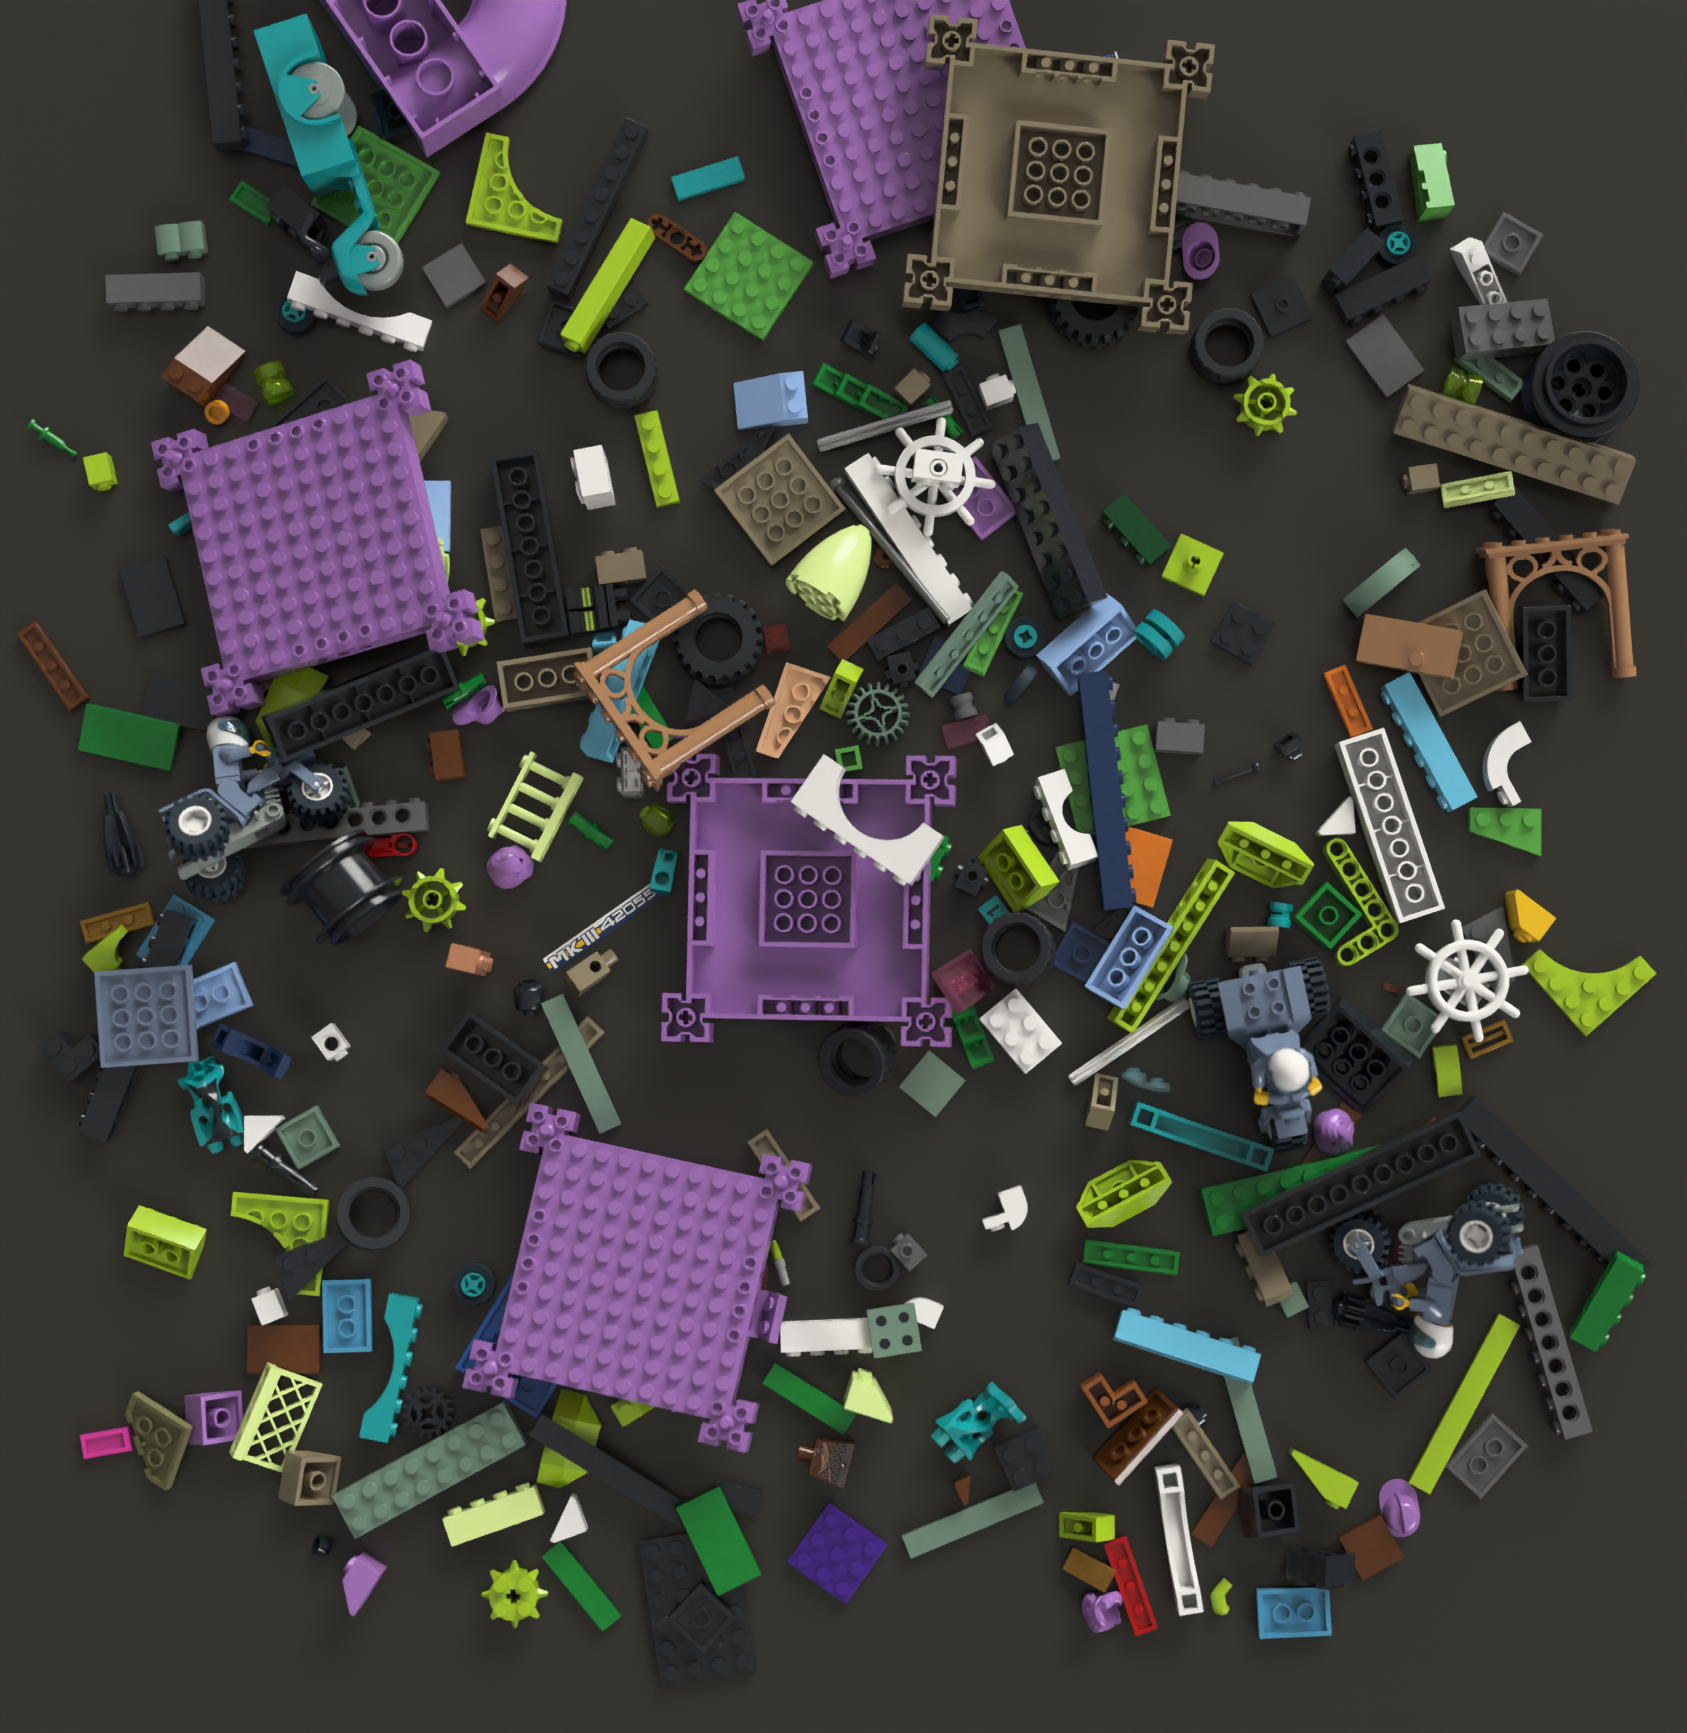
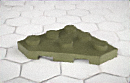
[125,1391,193,1491]

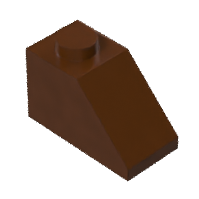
[480,264,529,322]

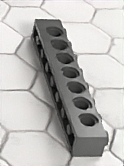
[243,798,430,849]
[1507,1244,1593,1440]

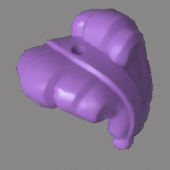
[486,845,534,889]
[1313,1108,1354,1156]
[1082,1591,1123,1633]

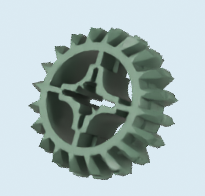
[846,682,910,746]

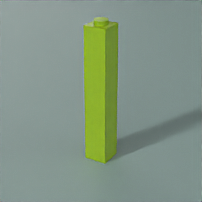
[560,218,655,353]

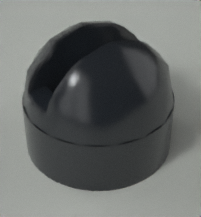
[312,1535,332,1556]

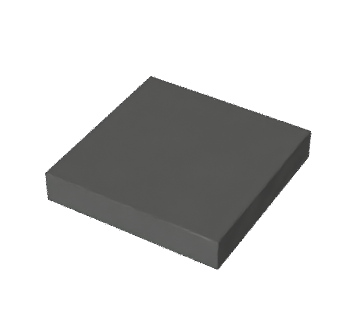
[1484,212,1543,276]
[422,243,487,308]

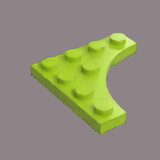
[466,132,563,244]
[1521,949,1657,1036]
[231,1192,330,1296]

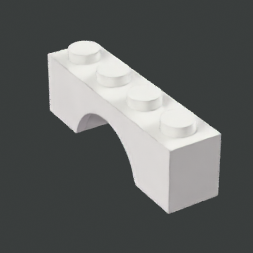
[1033,769,1098,871]

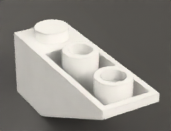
[1450,237,1507,305]

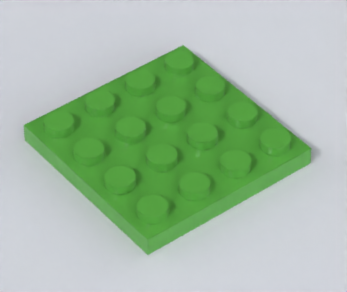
[311,125,440,244]
[684,212,813,341]
[1055,724,1171,836]

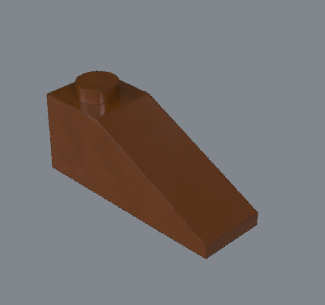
[425,1069,489,1135]

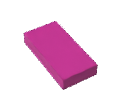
[80,1426,133,1459]

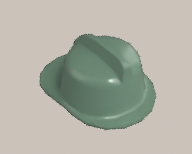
[1155,953,1191,1002]

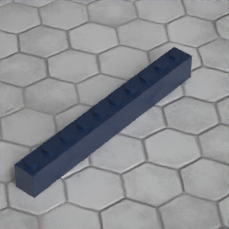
[1077,670,1136,911]

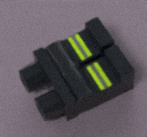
[565,583,632,636]

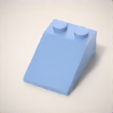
[733,371,808,430]

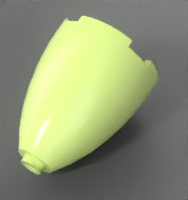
[786,525,871,621]

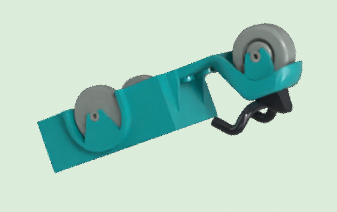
[254,14,404,296]

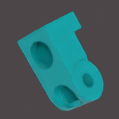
[650,848,678,896]

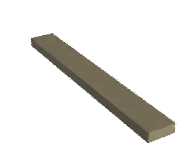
[454,1016,605,1169]

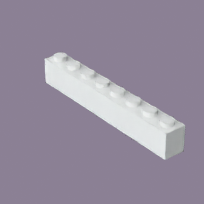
[844,453,973,628]

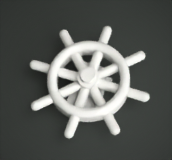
[874,417,996,537]
[1406,920,1529,1042]

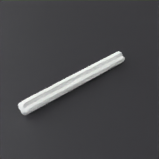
[1068,997,1189,1085]

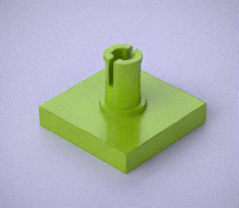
[1161,534,1224,597]

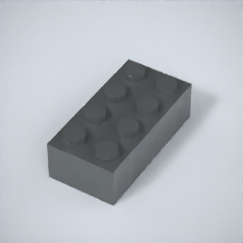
[1449,299,1555,361]

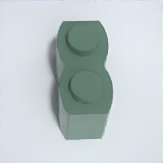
[155,221,208,261]

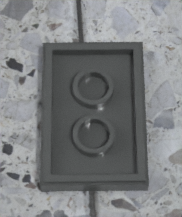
[1344,314,1425,399]
[1445,1412,1528,1499]

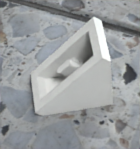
[1315,796,1356,837]
[244,1115,286,1153]
[550,1493,588,1543]

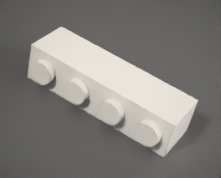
[780,1318,873,1357]

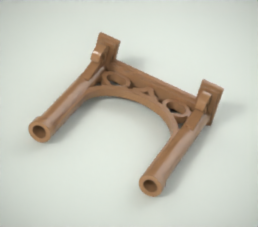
[1476,529,1637,691]
[573,589,776,792]

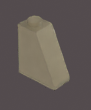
[409,410,448,461]

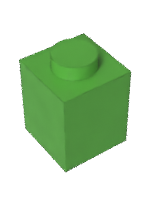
[835,745,863,775]

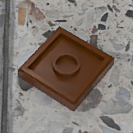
[1338,1514,1405,1581]

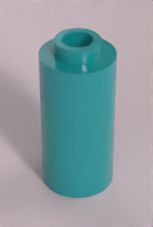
[909,323,959,372]

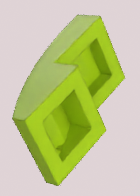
[1432,1044,1462,1097]

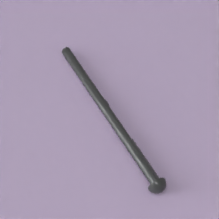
[829,477,950,624]

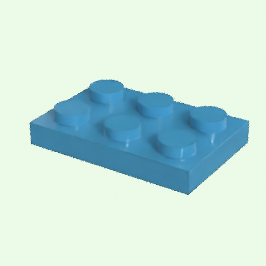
[136,894,216,965]
[322,1278,373,1353]
[1256,1586,1332,1639]

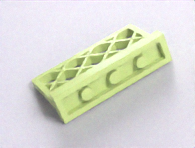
[229,1362,323,1473]

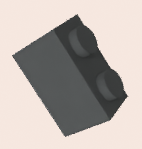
[1154,718,1205,755]

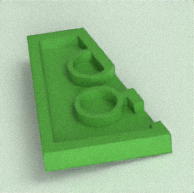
[1468,808,1541,856]

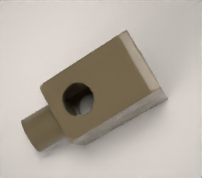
[564,949,618,997]

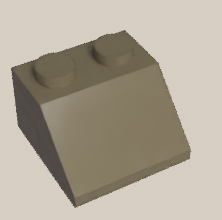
[1225,926,1279,962]
[278,1451,342,1506]

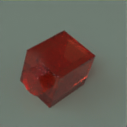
[763,623,791,654]

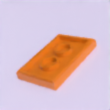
[1125,826,1173,908]

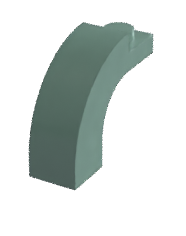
[1342,548,1421,618]

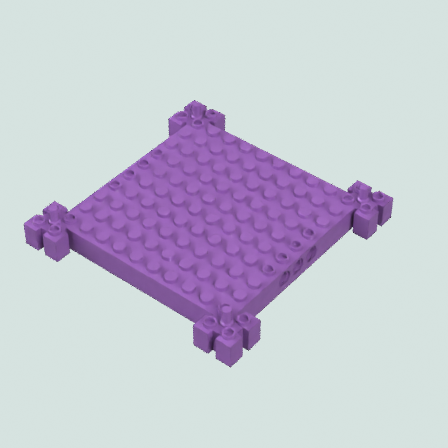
[736,0,1026,279]
[151,360,484,716]
[661,754,957,1047]
[463,1102,812,1453]

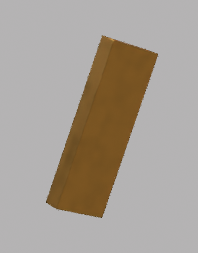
[80,902,156,944]

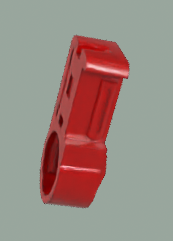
[368,833,418,858]

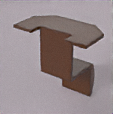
[1382,982,1401,998]

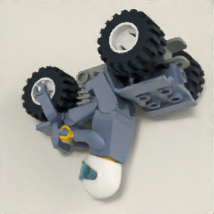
[159,715,351,904]
[1187,957,1330,1153]
[1329,1182,1525,1359]

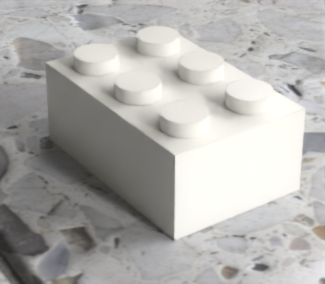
[570,445,616,510]
[979,988,1062,1074]

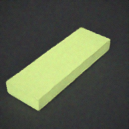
[1440,471,1515,508]

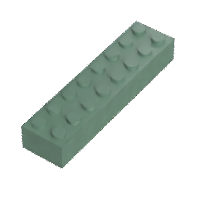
[332,1399,528,1539]

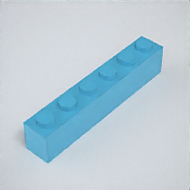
[580,620,660,763]
[1380,672,1477,812]
[1112,1308,1261,1385]

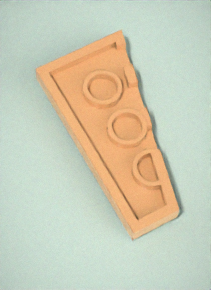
[756,662,831,759]

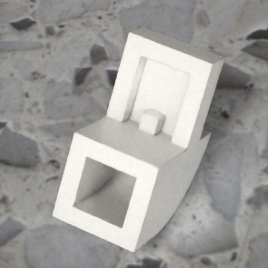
[982,1185,1027,1232]
[904,1297,944,1329]

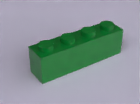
[1570,1251,1645,1352]

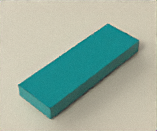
[671,156,745,201]

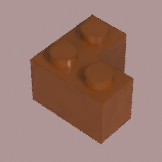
[1080,1372,1148,1429]

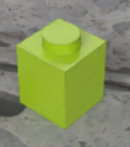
[83,452,118,491]

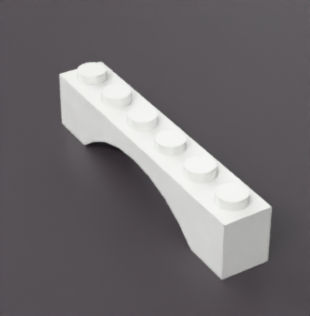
[287,271,432,352]
[1154,1463,1204,1616]

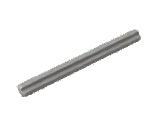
[817,400,953,452]

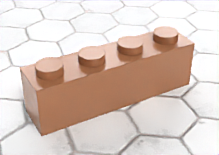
[446,943,493,976]

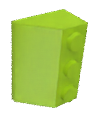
[978,825,1060,913]
[123,1205,207,1280]

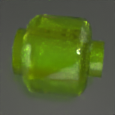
[638,802,675,838]

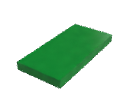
[78,703,181,771]
[676,1486,762,1596]

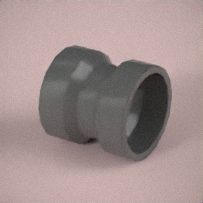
[949,692,978,722]

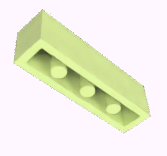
[442,1482,545,1546]

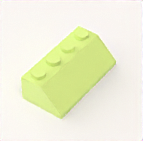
[844,1368,893,1423]

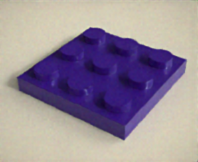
[787,1502,888,1605]

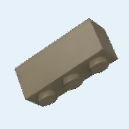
[1235,1232,1293,1307]

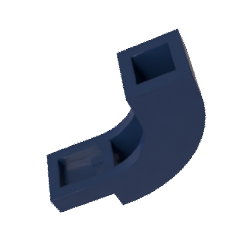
[211,1023,292,1079]

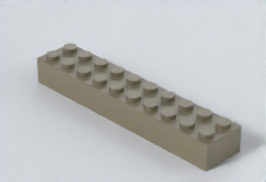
[1392,384,1636,505]

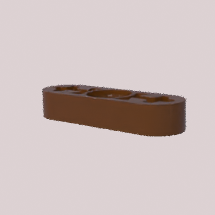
[647,214,707,264]

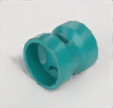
[1267,902,1294,929]

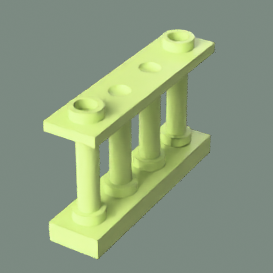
[487,751,584,862]

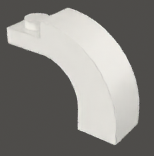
[1482,721,1531,808]

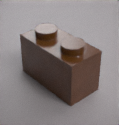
[426,729,466,782]

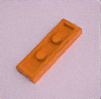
[1322,665,1373,738]

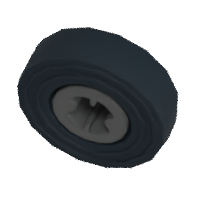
[1003,665,1038,705]

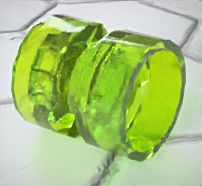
[253,361,294,405]
[1441,367,1484,405]

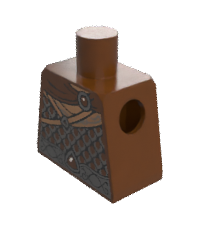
[797,1438,855,1489]

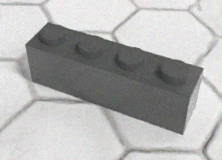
[106,272,205,312]

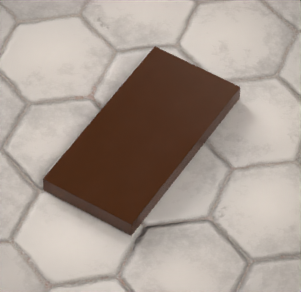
[1092,1388,1184,1485]

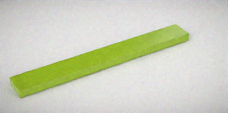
[1407,1313,1520,1494]

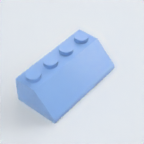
[1036,593,1137,697]
[1085,905,1174,1010]

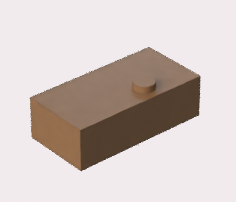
[1356,614,1463,680]

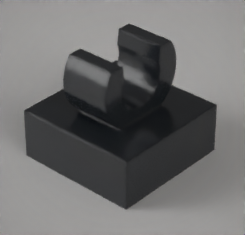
[1273,732,1304,761]

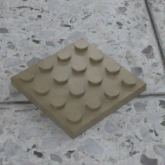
[714,433,845,566]
[1418,589,1528,717]

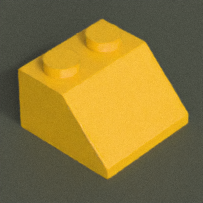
[1504,889,1556,943]

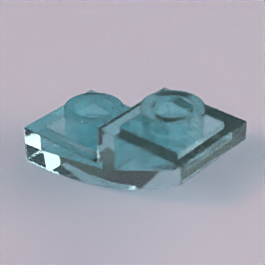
[1120,1068,1170,1092]

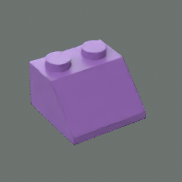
[184,1390,243,1445]
[343,1551,387,1616]

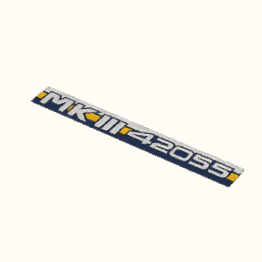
[543,884,664,973]

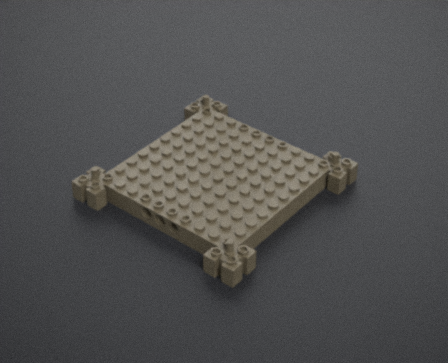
[901,14,1215,335]

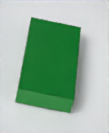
[229,180,273,226]

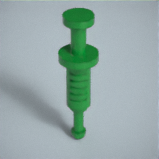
[27,419,77,457]

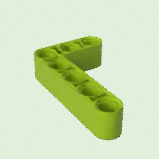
[1323,838,1399,966]

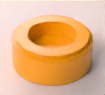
[204,400,230,425]

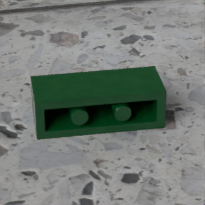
[1101,493,1171,568]

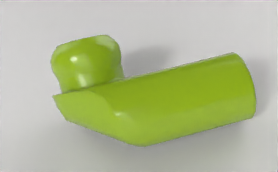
[1210,1577,1233,1616]

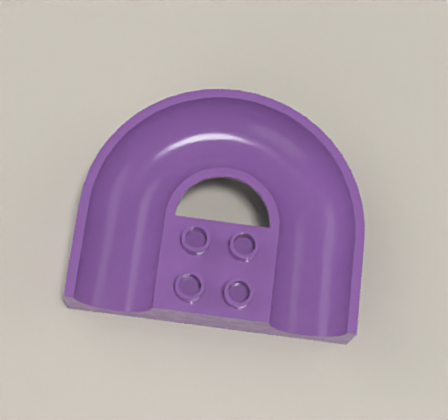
[319,0,567,157]

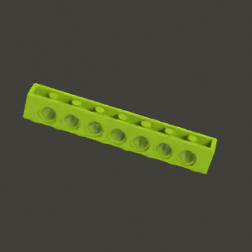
[1107,858,1235,1033]

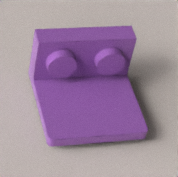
[750,1289,787,1344]

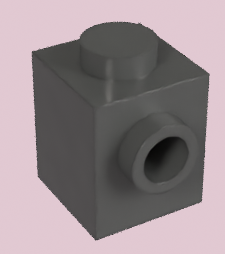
[890,1232,927,1271]

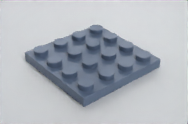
[94,965,199,1068]

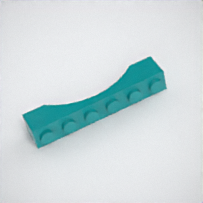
[1128,1102,1274,1172]
[359,1293,423,1443]

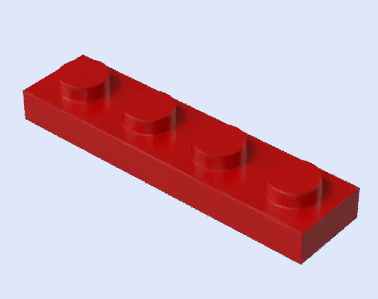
[1103,1535,1158,1636]

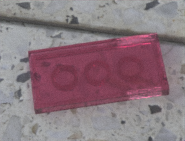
[931,949,995,1014]

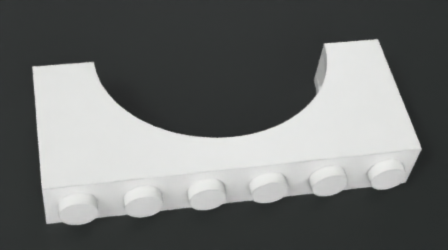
[791,754,944,886]

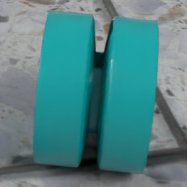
[1133,609,1185,660]

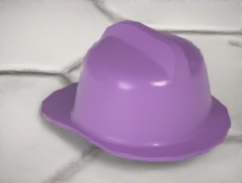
[1182,222,1220,280]
[452,685,505,725]
[1379,1479,1420,1537]

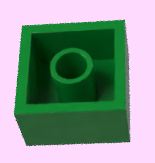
[1291,882,1362,950]

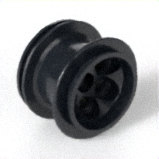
[1521,331,1640,443]
[280,829,404,947]

